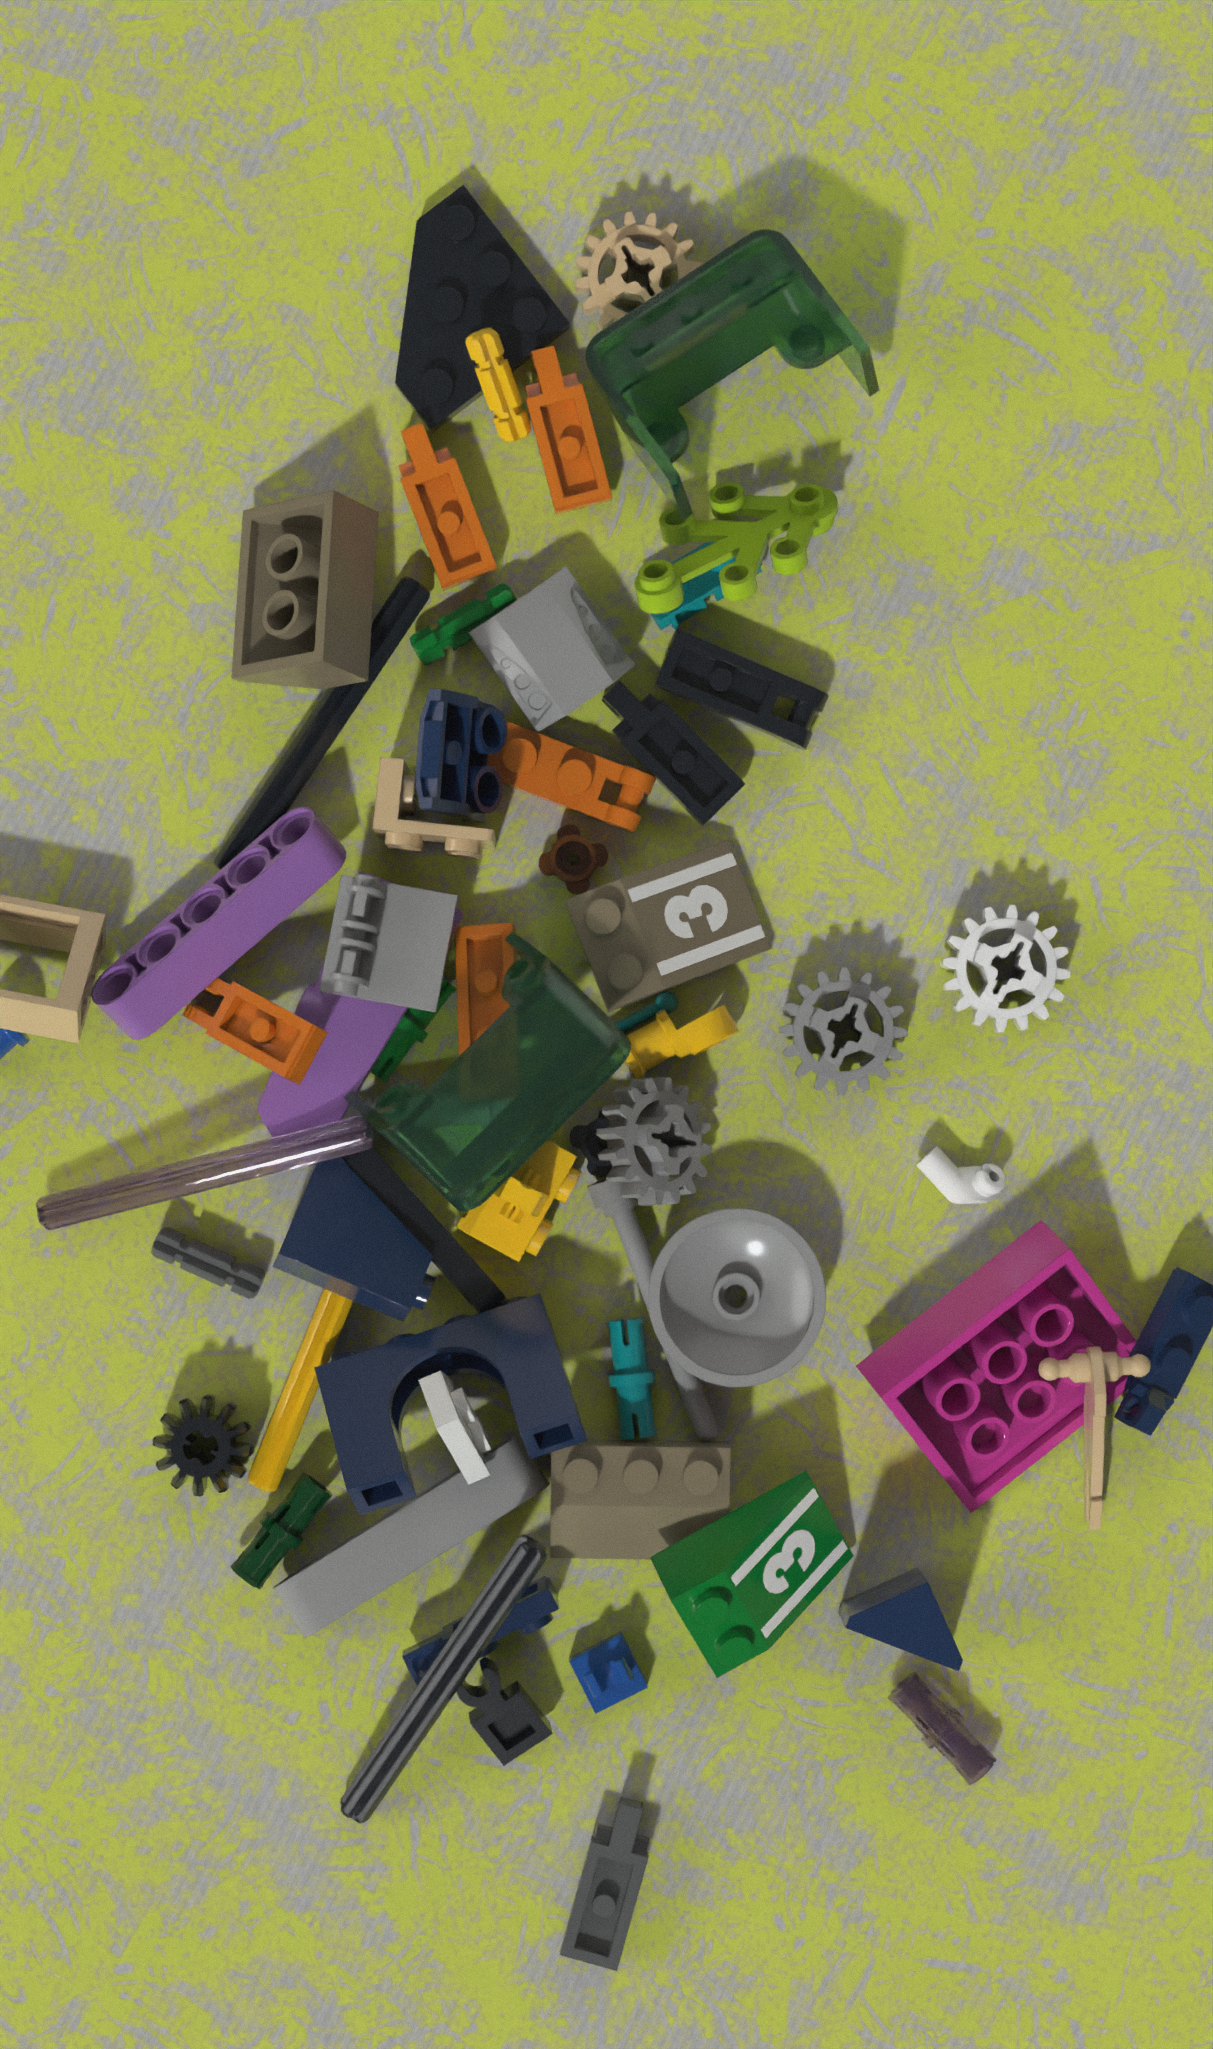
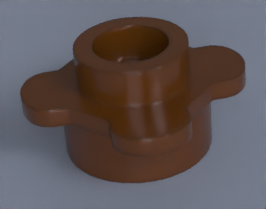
[539,825,608,895]

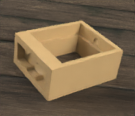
[0,894,106,1043]

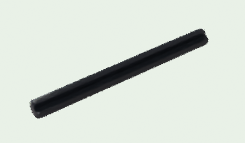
[214,576,430,870]
[340,1535,547,1823]

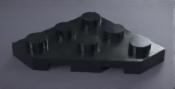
[395,185,570,434]

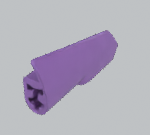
[257,872,463,1143]

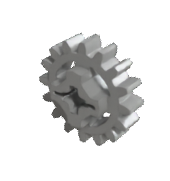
[778,967,908,1095]
[596,1077,712,1206]

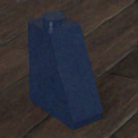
[273,1147,436,1322]

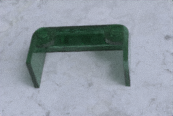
[585,229,880,520]
[344,931,631,1211]

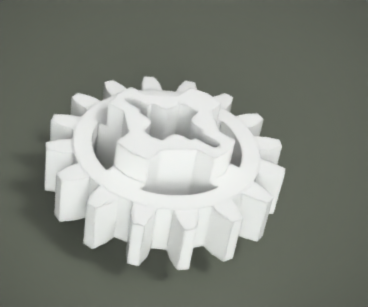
[940,905,1071,1033]

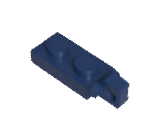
[1114,1267,1213,1436]
[402,1576,559,1686]

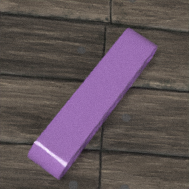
[91,807,347,1040]

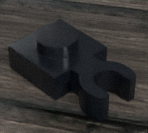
[456,1657,553,1766]

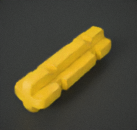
[465,328,532,442]

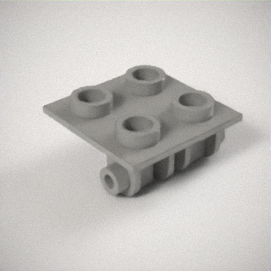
[319,874,458,1013]

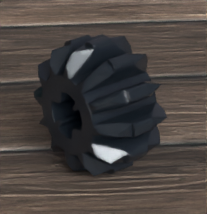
[153,1394,255,1497]

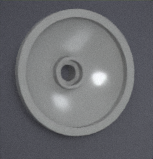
[648,1208,826,1387]

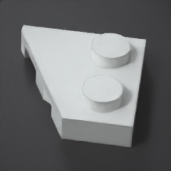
[418,1370,492,1485]

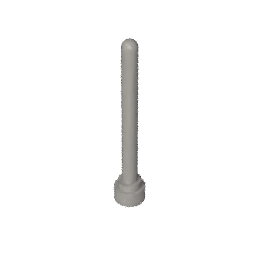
[587,1178,719,1442]

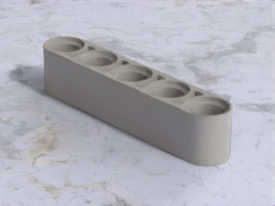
[273,1434,549,1638]

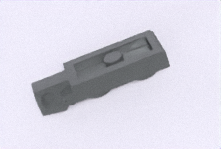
[560,1796,650,1971]

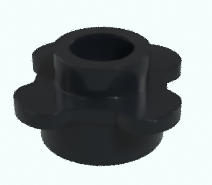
[570,1110,612,1177]

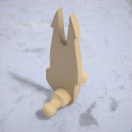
[1038,1346,1151,1530]

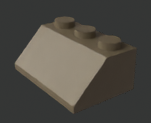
[231,490,378,689]
[550,1439,731,1560]

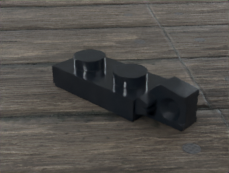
[601,681,745,827]

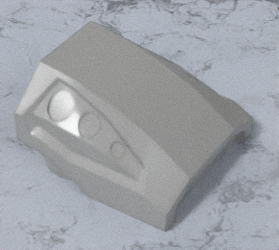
[468,566,635,732]

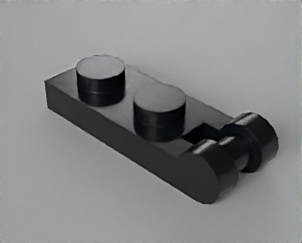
[655,629,829,750]

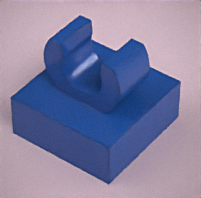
[569,1631,648,1714]

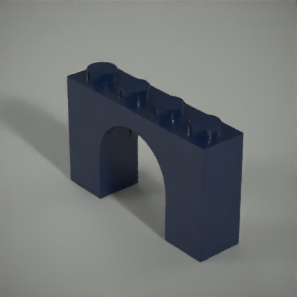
[314,1293,587,1515]

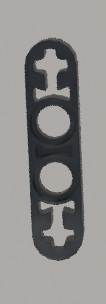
[331,1128,507,1313]

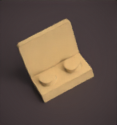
[373,757,496,859]

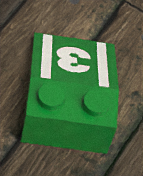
[650,1470,854,1678]

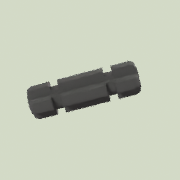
[151,1227,265,1299]

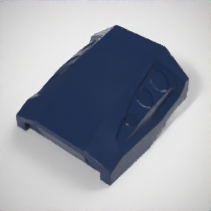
[415,689,507,822]

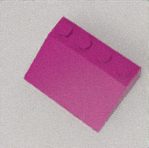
[856,1220,1137,1513]

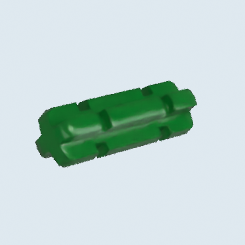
[410,583,517,665]

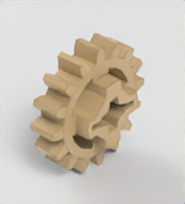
[575,211,701,343]

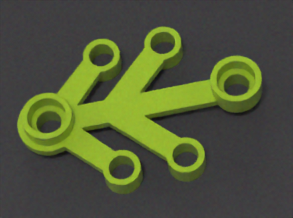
[634,482,838,614]

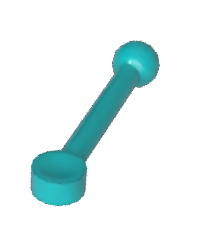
[566,991,678,1061]

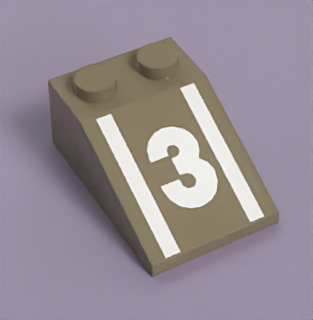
[565,840,772,1013]

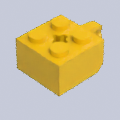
[456,1121,582,1262]

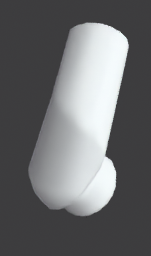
[916,1146,1006,1204]

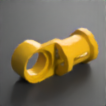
[612,1005,739,1079]

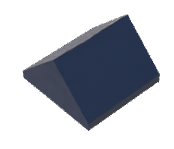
[838,1567,963,1672]

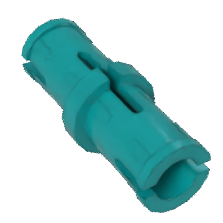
[606,1317,657,1440]

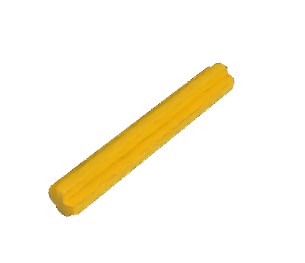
[248,1289,353,1492]

